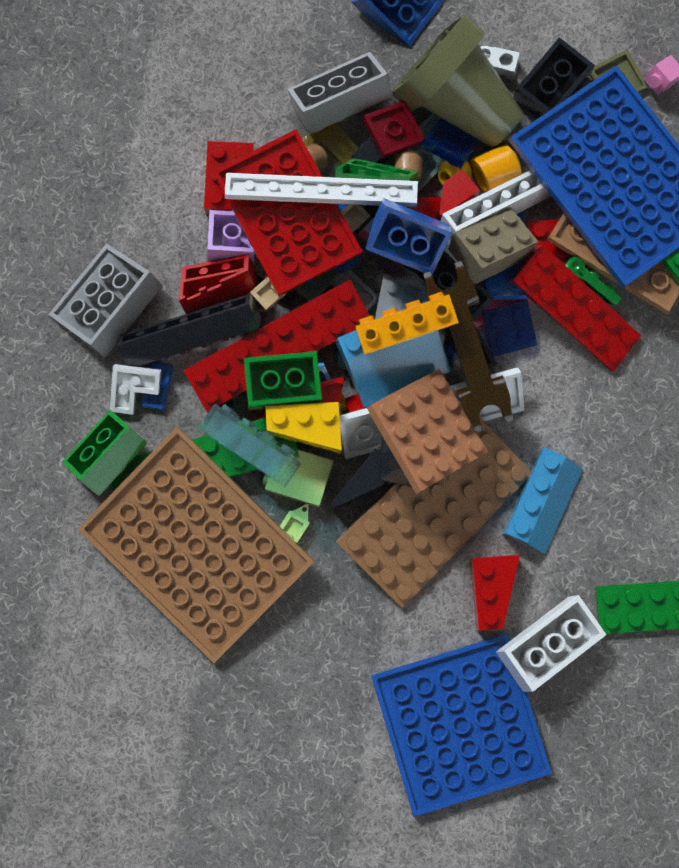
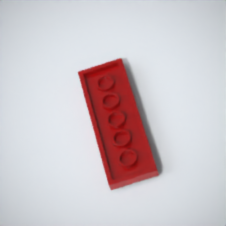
[510,244,642,371]

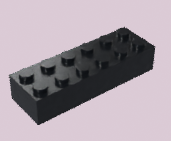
[356,218,494,332]

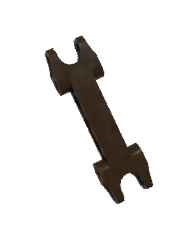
[423,261,513,433]

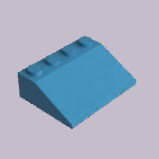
[336,301,451,408]

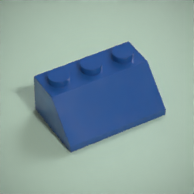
[366,198,452,274]

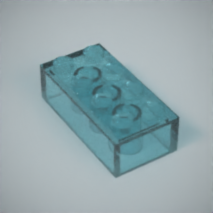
[198,404,301,487]

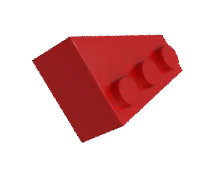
[179,254,257,314]
[470,555,520,631]

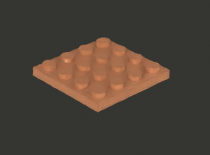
[367,369,488,494]

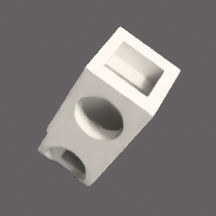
[481,46,520,81]

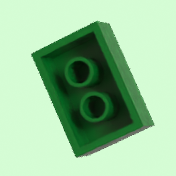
[244,351,322,411]
[62,410,147,496]

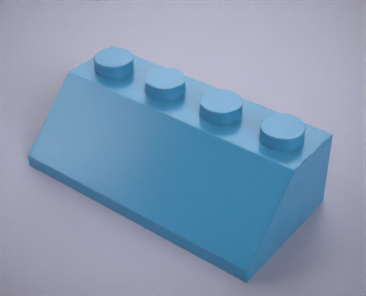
[502,447,583,554]

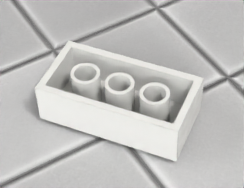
[496,595,606,692]

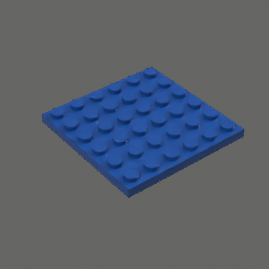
[371,633,552,817]

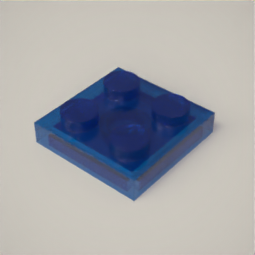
[421,118,480,169]
[481,300,537,357]

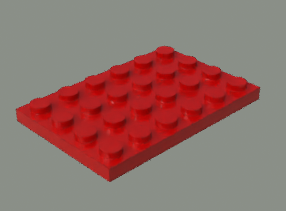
[213,129,363,297]

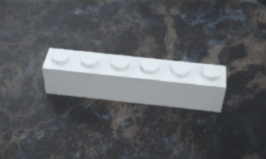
[441,170,551,245]

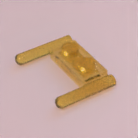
[302,123,358,165]

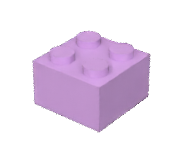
[207,210,255,264]

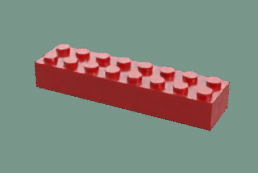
[183,279,370,413]

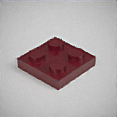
[362,101,425,159]

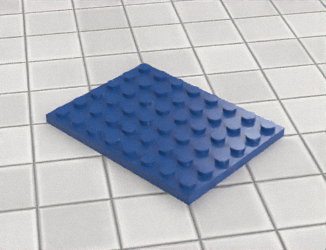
[509,65,679,289]

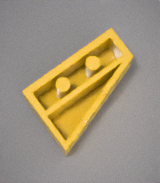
[265,402,342,454]

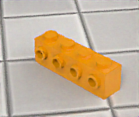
[355,291,459,354]

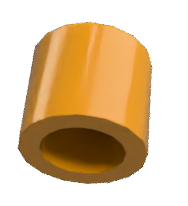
[470,144,522,194]

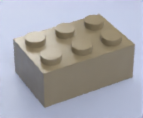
[448,207,538,284]

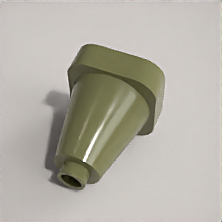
[392,13,525,148]

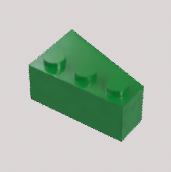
[335,158,418,181]

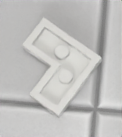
[110,364,161,414]

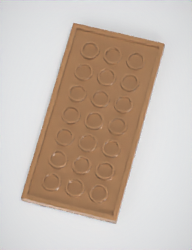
[336,417,531,608]

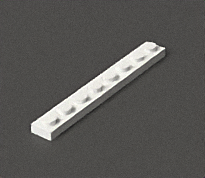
[225,173,418,207]

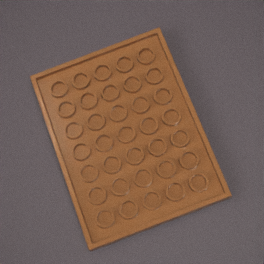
[78,426,315,663]

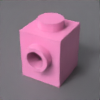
[643,55,679,96]

